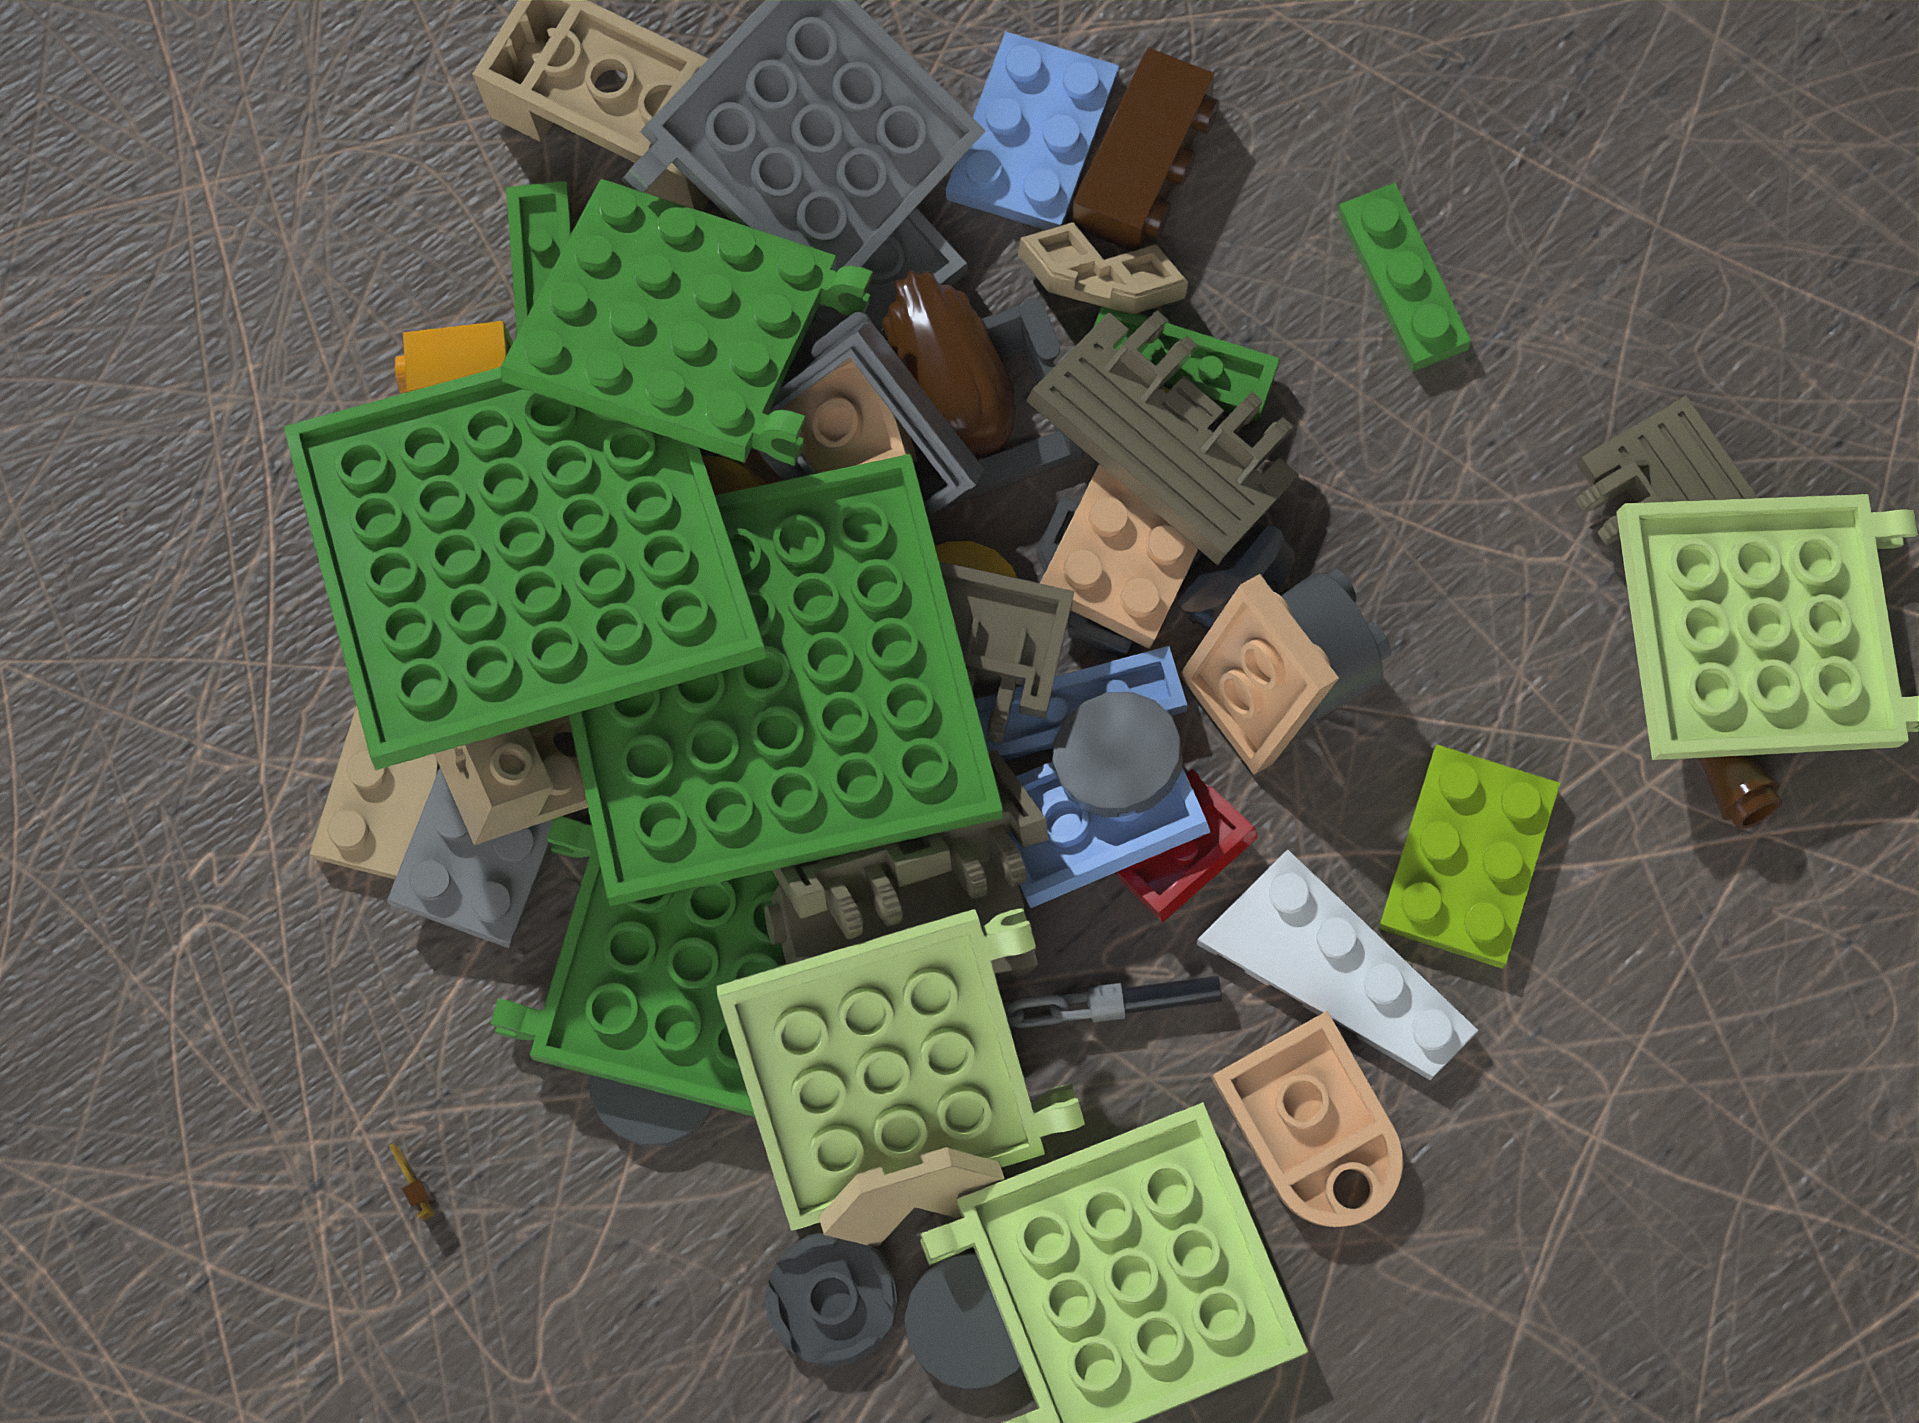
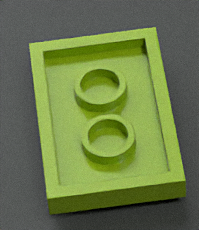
[1378,744,1560,969]

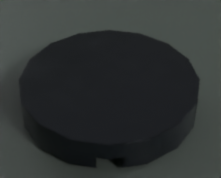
[1177,525,1295,628]

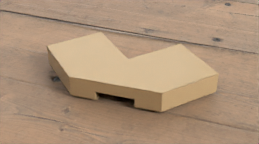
[1018,222,1188,315]
[819,1148,1005,1248]

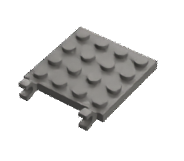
[621,0,986,307]

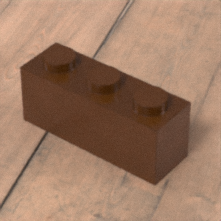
[1073,47,1220,251]

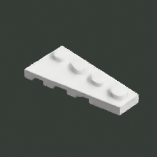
[1196,849,1478,1081]

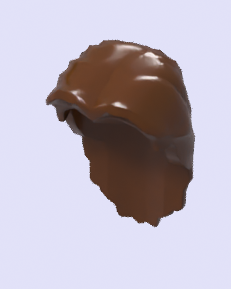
[882,270,1016,458]

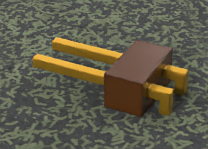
[389,1143,436,1221]

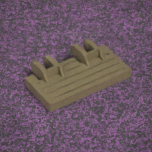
[1026,311,1299,565]
[1576,395,1758,545]
[939,561,1074,743]
[772,750,1048,939]

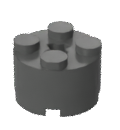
[1279,569,1391,722]

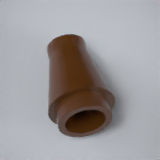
[1699,755,1782,830]

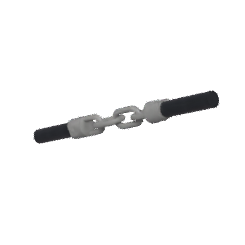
[1002,976,1222,1028]

